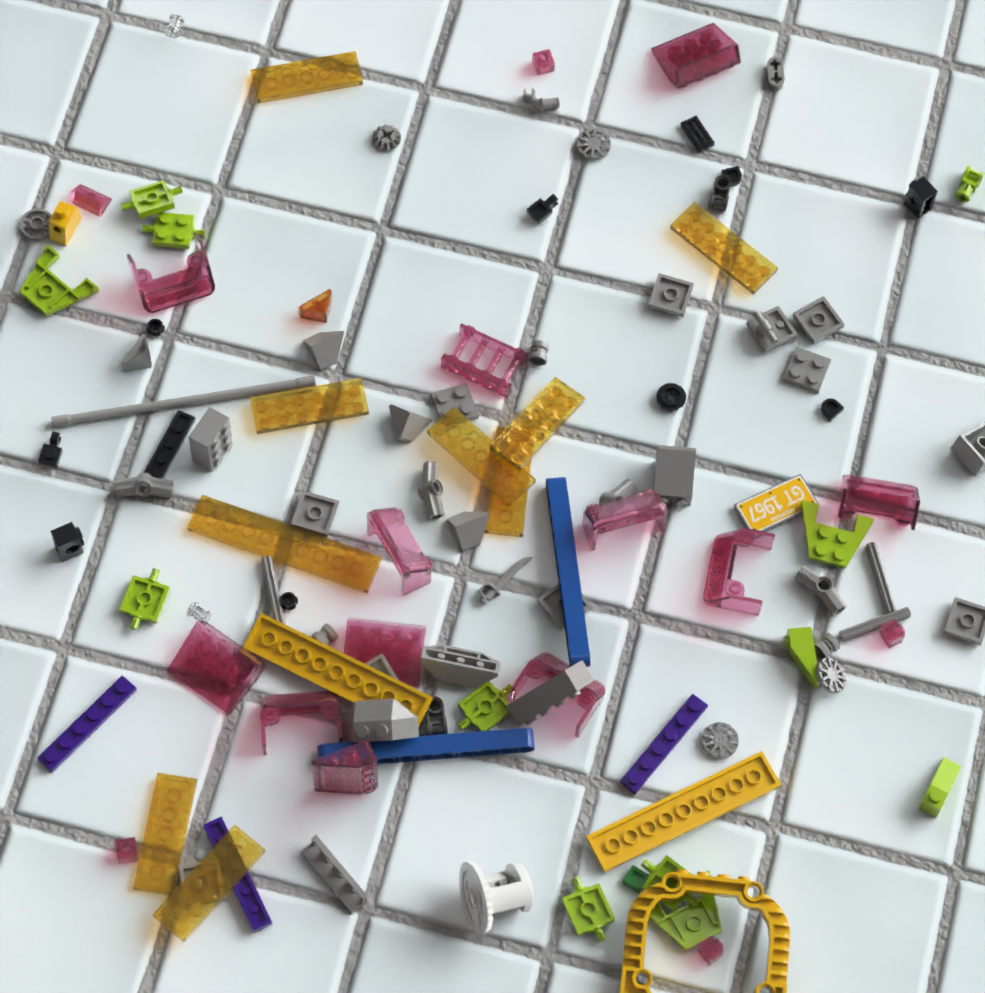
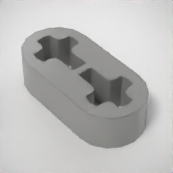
[766,57,785,91]

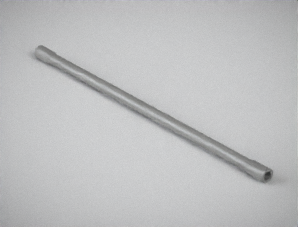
[51,375,316,428]

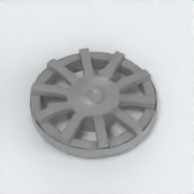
[577,128,611,160]
[20,208,52,241]
[816,657,847,693]
[701,722,739,759]

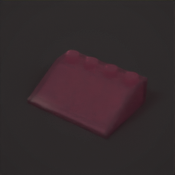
[651,23,741,89]
[344,618,427,687]
[167,621,267,715]
[311,740,378,794]

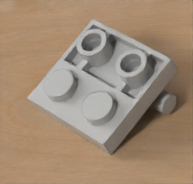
[746,306,798,354]

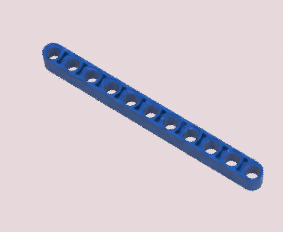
[546,477,591,667]
[317,728,535,769]

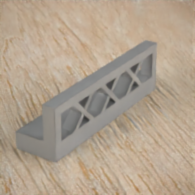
[301,835,367,915]

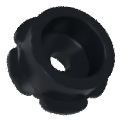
[146,319,165,337]
[280,592,298,611]

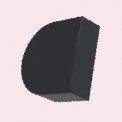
[721,166,742,186]
[821,398,844,421]

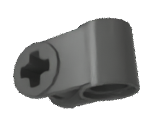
[708,175,731,212]
[426,696,448,735]

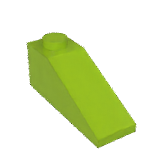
[783,627,820,689]
[918,758,962,818]

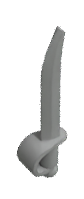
[479,557,533,605]

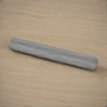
[865,542,896,614]
[261,556,285,624]
[838,607,911,642]

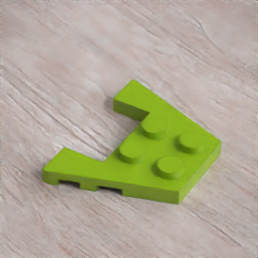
[20,244,99,317]
[800,500,874,569]
[649,870,722,951]

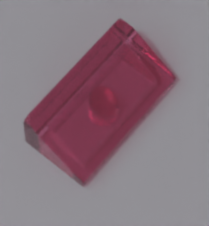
[69,184,112,217]

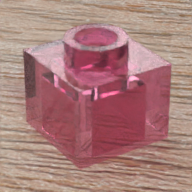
[532,49,555,76]
[879,619,905,648]
[115,837,139,864]
[697,935,724,966]

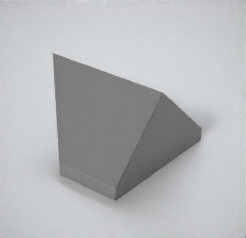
[303,331,344,371]
[121,334,152,372]
[389,404,433,443]
[447,511,490,552]

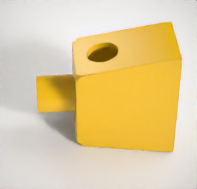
[49,201,82,246]

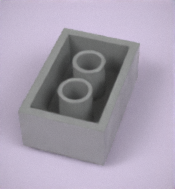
[189,407,233,472]

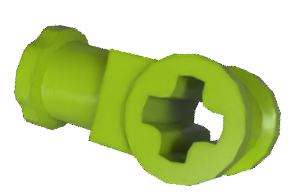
[955,166,984,203]

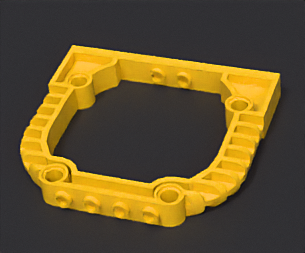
[619,870,790,993]

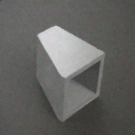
[652,445,696,507]

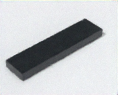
[144,410,196,479]

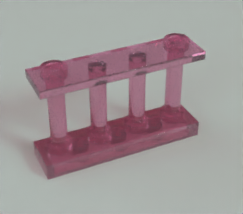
[441,323,528,398]

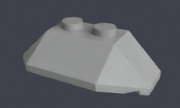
[420,645,501,688]
[341,699,419,742]

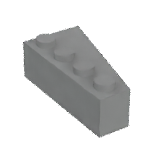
[506,660,594,726]

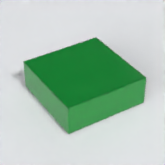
[622,865,649,894]

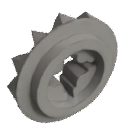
[372,124,401,151]

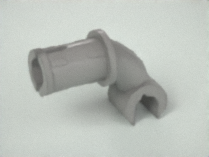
[523,88,560,112]

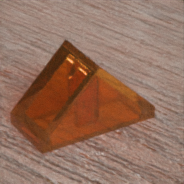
[298,289,332,323]

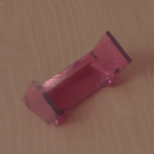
[126,233,215,313]
[837,475,920,530]
[582,489,668,551]
[367,507,433,596]
[703,528,775,616]
[511,652,606,738]
[260,691,343,755]

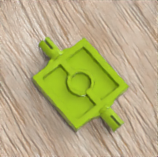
[121,180,183,219]
[142,212,205,249]
[119,568,170,630]
[457,681,514,731]
[641,855,700,912]
[562,877,616,943]

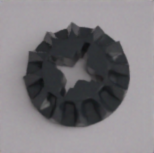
[656,383,686,412]

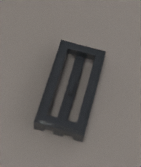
[680,116,715,153]

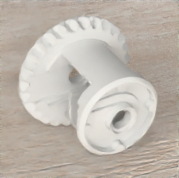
[459,861,533,935]

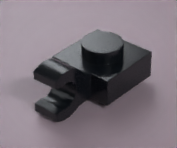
[527,194,558,224]
[38,431,63,468]

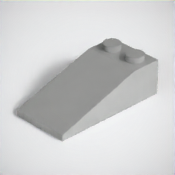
[950,422,985,476]

